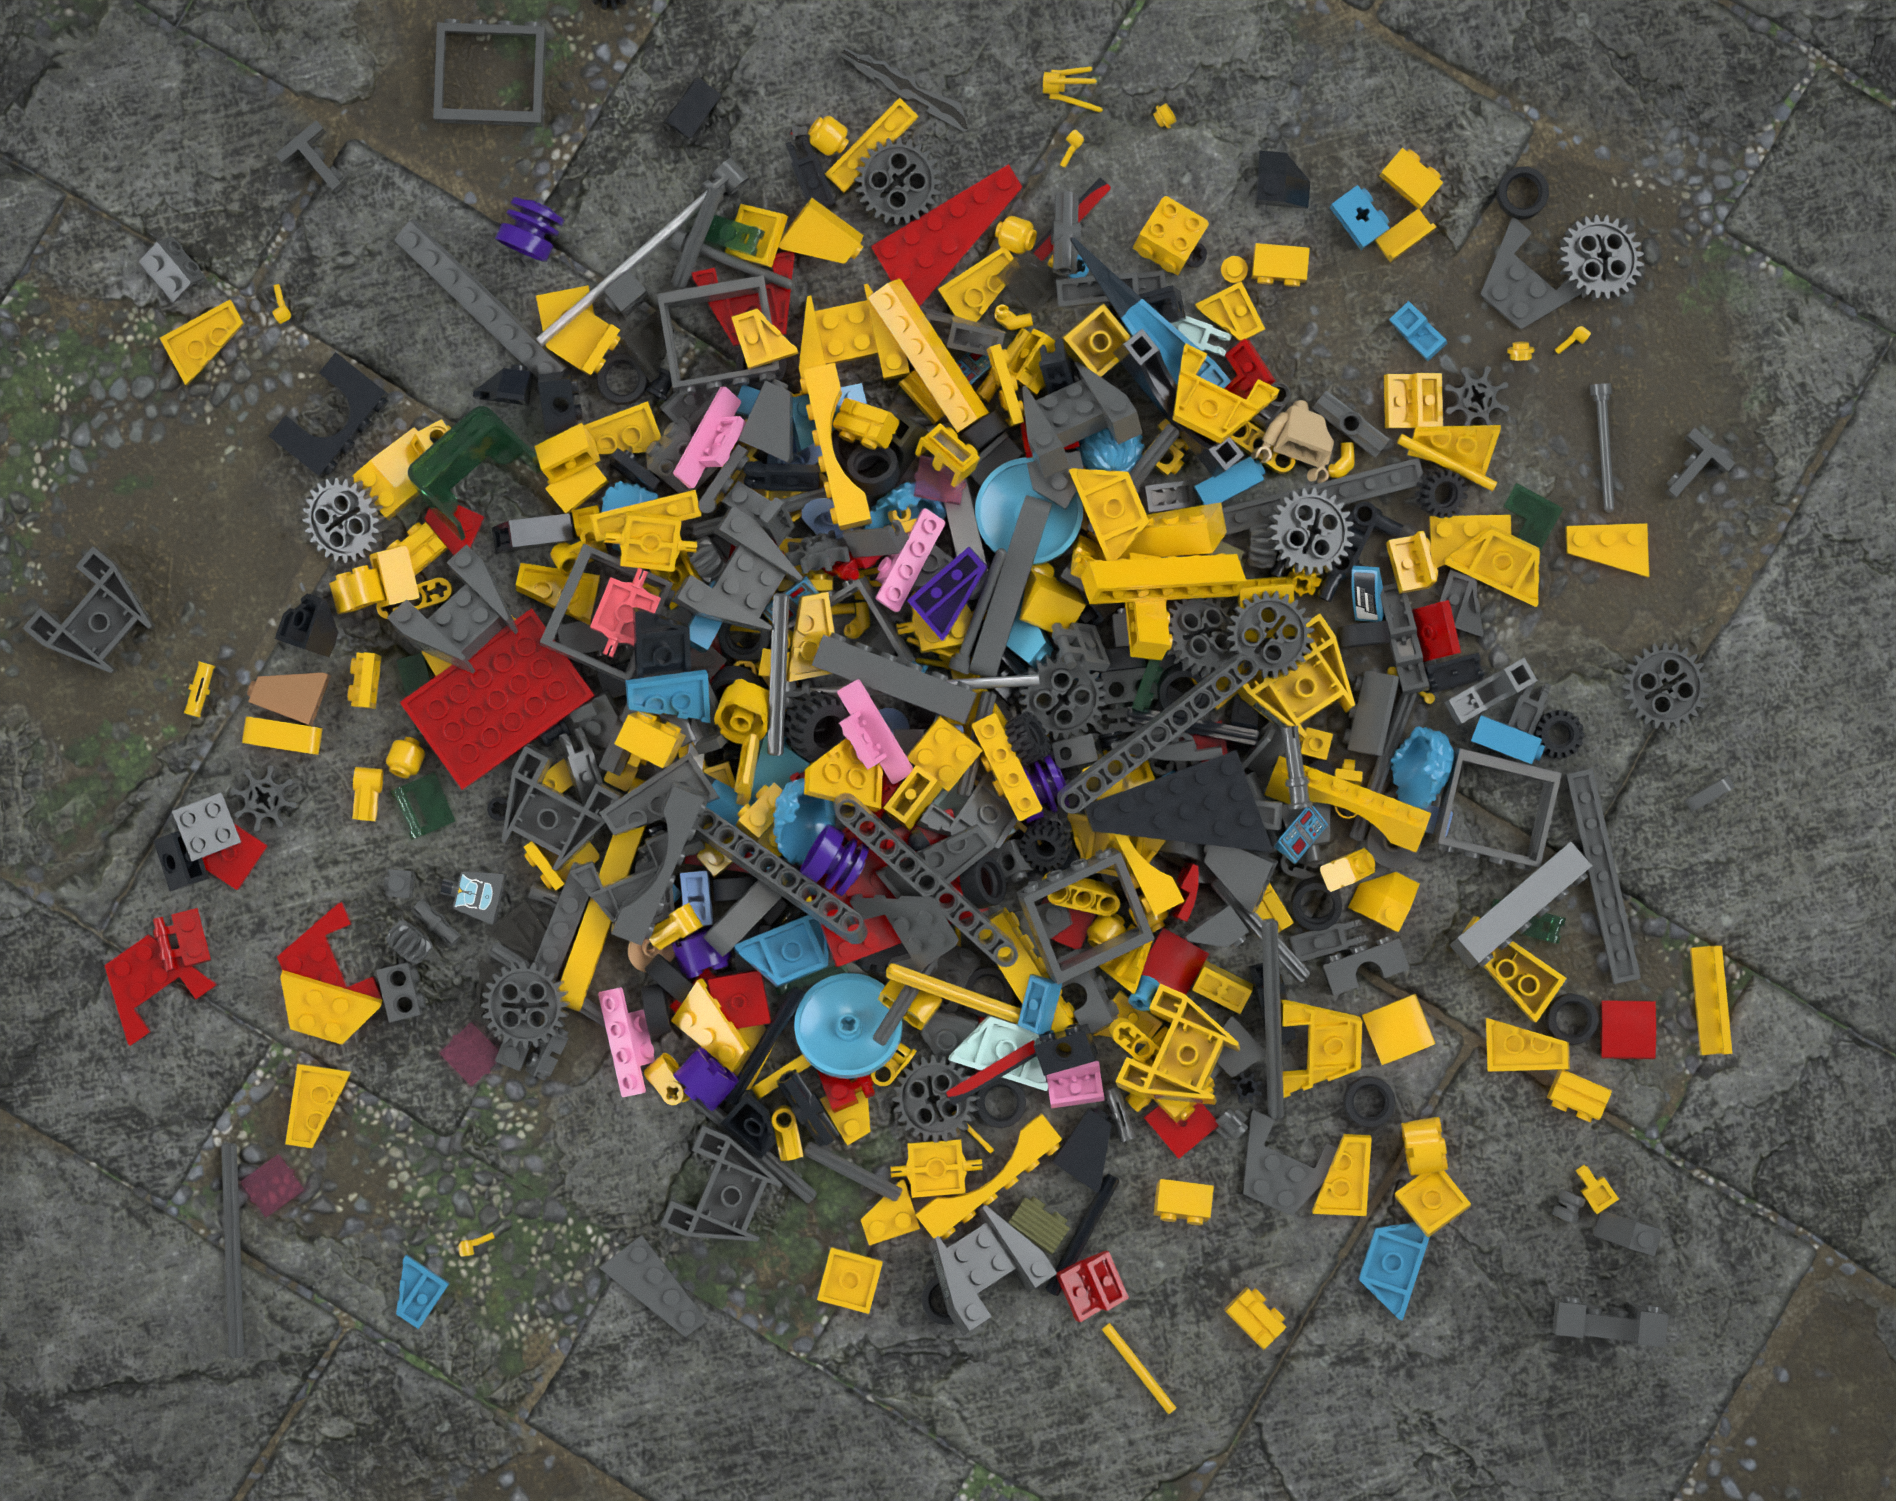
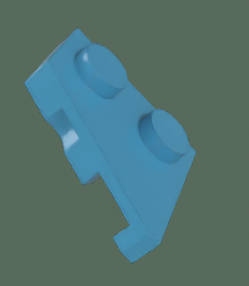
[396,1255,450,1329]

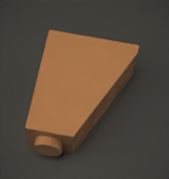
[247,673,332,725]

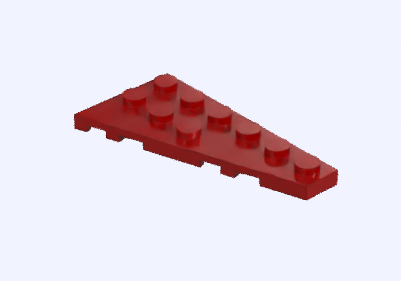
[871,164,1022,307]

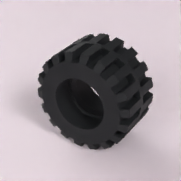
[784,691,850,763]

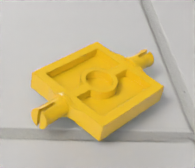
[604,511,697,572]
[896,604,987,653]
[890,1139,983,1198]

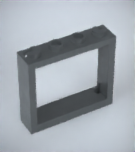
[433,19,547,127]
[657,275,781,396]
[540,544,675,683]
[771,577,916,701]
[1431,748,1562,871]
[1016,847,1155,985]

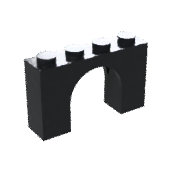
[269,352,389,478]

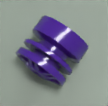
[495,197,565,262]
[1021,754,1070,824]
[800,824,869,896]

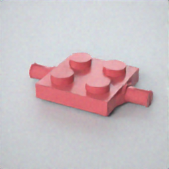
[590,568,661,658]

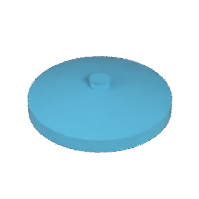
[975,458,1083,566]
[794,973,903,1079]

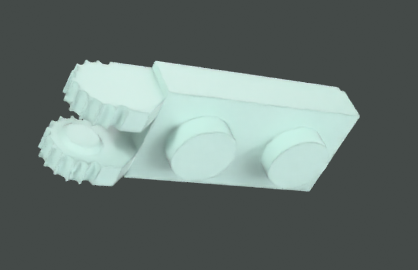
[1171,316,1232,357]

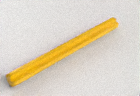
[886,963,1021,1024]

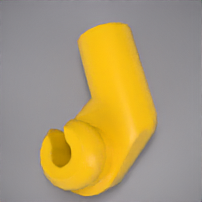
[994,304,1033,330]
[844,602,870,639]

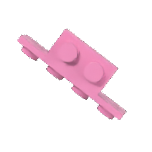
[673,387,746,488]
[876,508,945,612]
[837,679,913,784]
[598,987,655,1097]

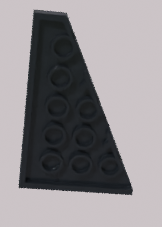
[1084,750,1273,852]

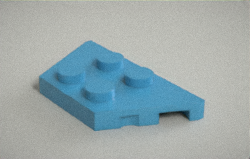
[733,915,829,987]
[1358,1222,1430,1321]

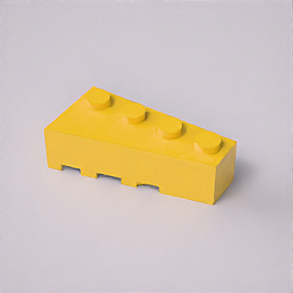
[1118,502,1227,560]
[1461,916,1567,1023]

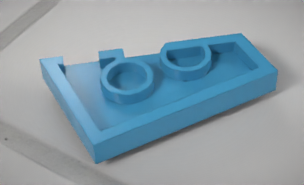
[793,383,867,452]
[626,670,711,723]

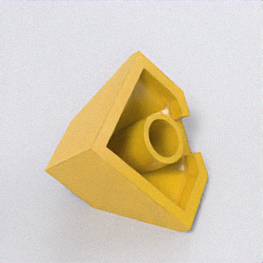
[1347,872,1420,932]

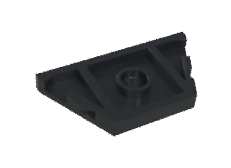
[633,607,691,679]

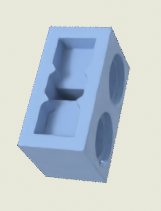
[680,871,714,925]

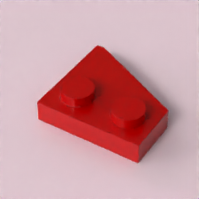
[424,494,485,555]

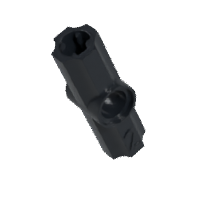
[776,1069,839,1146]

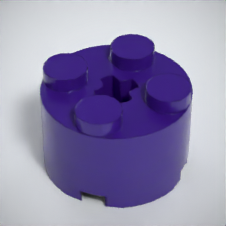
[671,926,732,978]
[673,1047,738,1111]

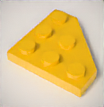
[804,738,883,812]

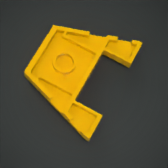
[1173,344,1280,444]
[1281,1000,1362,1098]

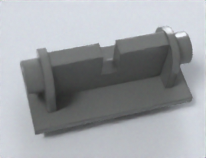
[526,1026,569,1080]

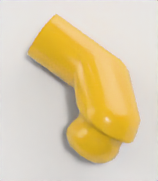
[1327,442,1355,479]

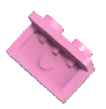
[1046,1061,1104,1108]

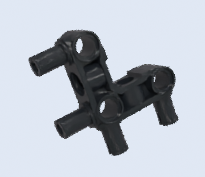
[1268,502,1404,603]

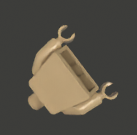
[1251,400,1334,483]

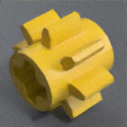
[1288,565,1322,597]

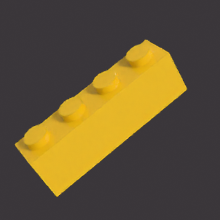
[1125,553,1173,660]

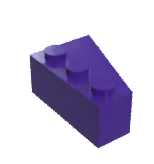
[907,546,988,641]

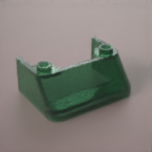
[408,406,541,541]

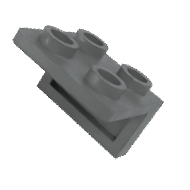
[646,417,718,493]
[929,945,982,1012]

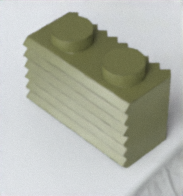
[1007,1196,1070,1255]

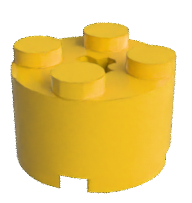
[714,679,770,744]
[1401,1117,1448,1176]

